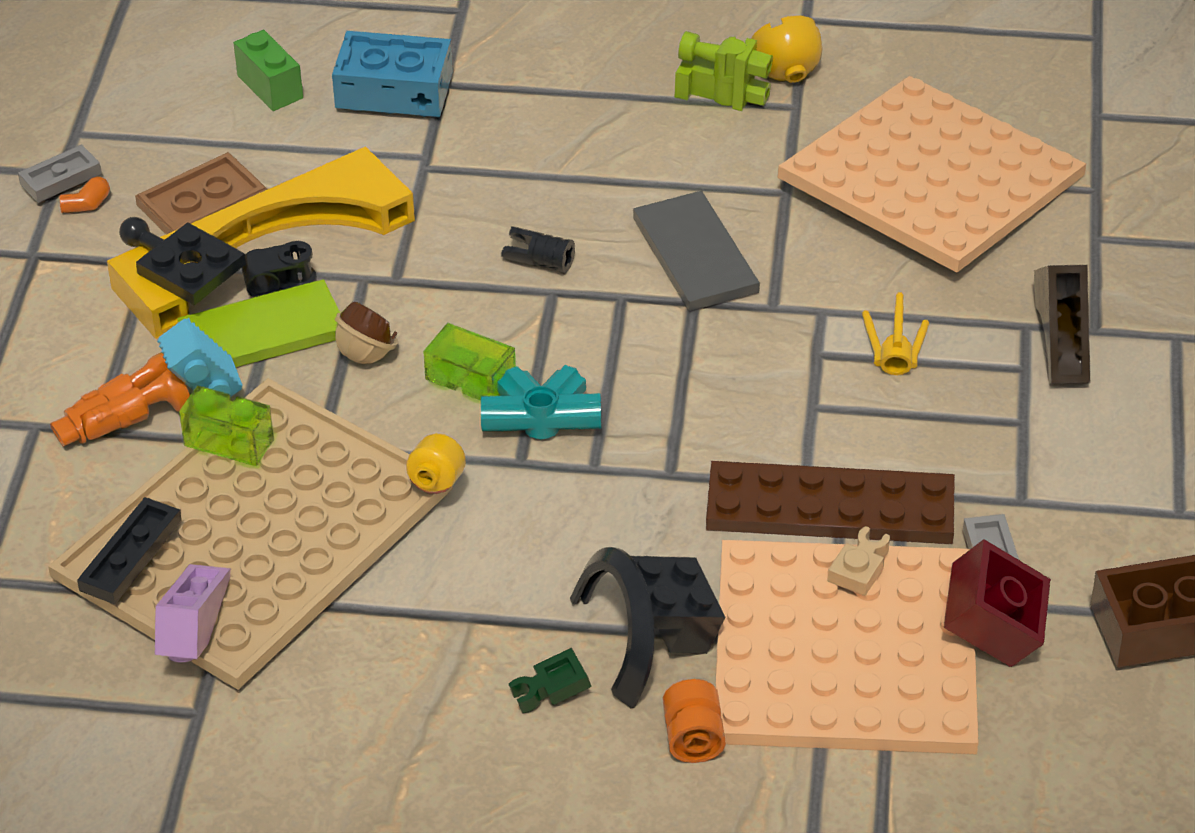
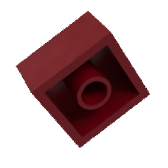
[944,539,1051,667]

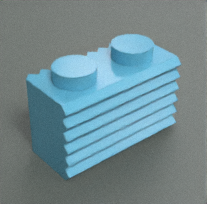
[157,318,243,407]

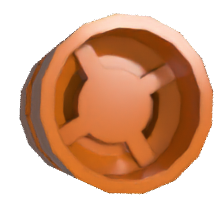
[662,679,726,763]

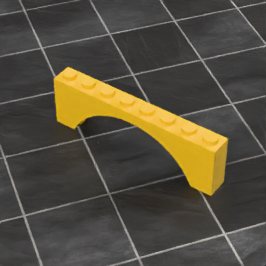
[107,146,415,339]

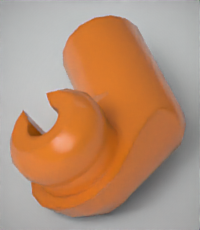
[60,176,110,213]

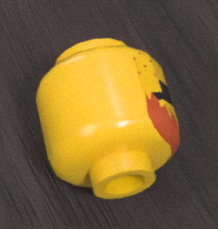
[406,433,466,494]

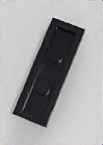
[77,497,182,605]

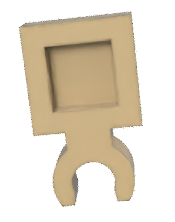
[827,526,890,596]

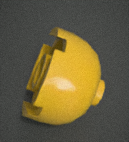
[751,15,823,83]

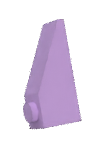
[155,564,231,662]

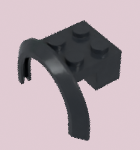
[570,547,726,708]

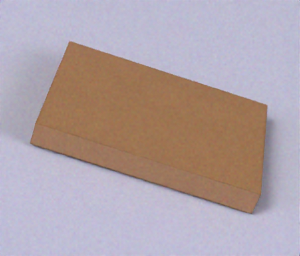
[135,152,268,234]

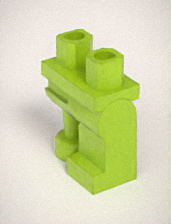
[674,31,773,111]

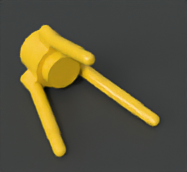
[862,292,929,375]

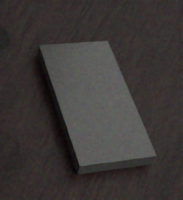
[633,190,760,311]

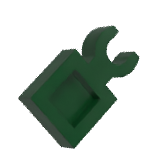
[508,648,592,713]

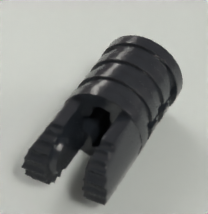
[501,226,575,273]

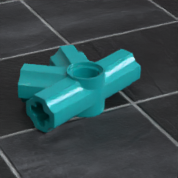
[481,365,602,439]

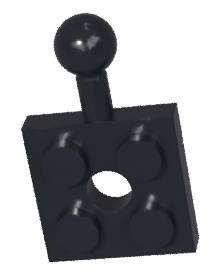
[119,217,246,305]

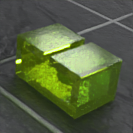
[423,323,516,400]
[179,385,274,467]

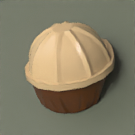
[335,301,398,364]

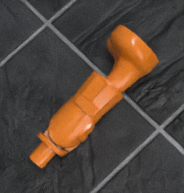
[50,353,193,447]

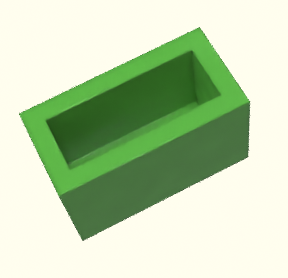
[233,29,303,111]

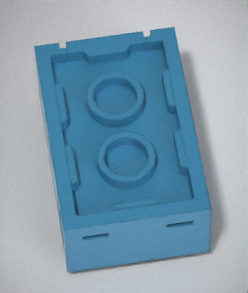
[332,31,453,117]

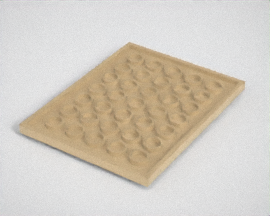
[48,378,453,690]

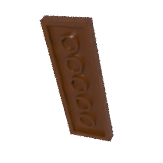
[706,461,955,544]

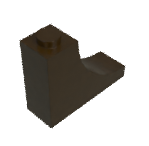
[1034,265,1091,384]

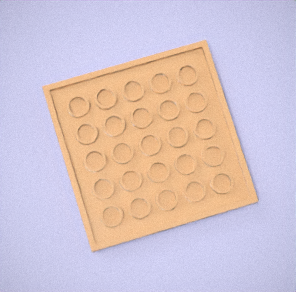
[777,76,1086,273]
[716,540,978,754]

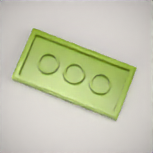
[177,279,340,367]

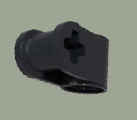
[241,241,317,298]

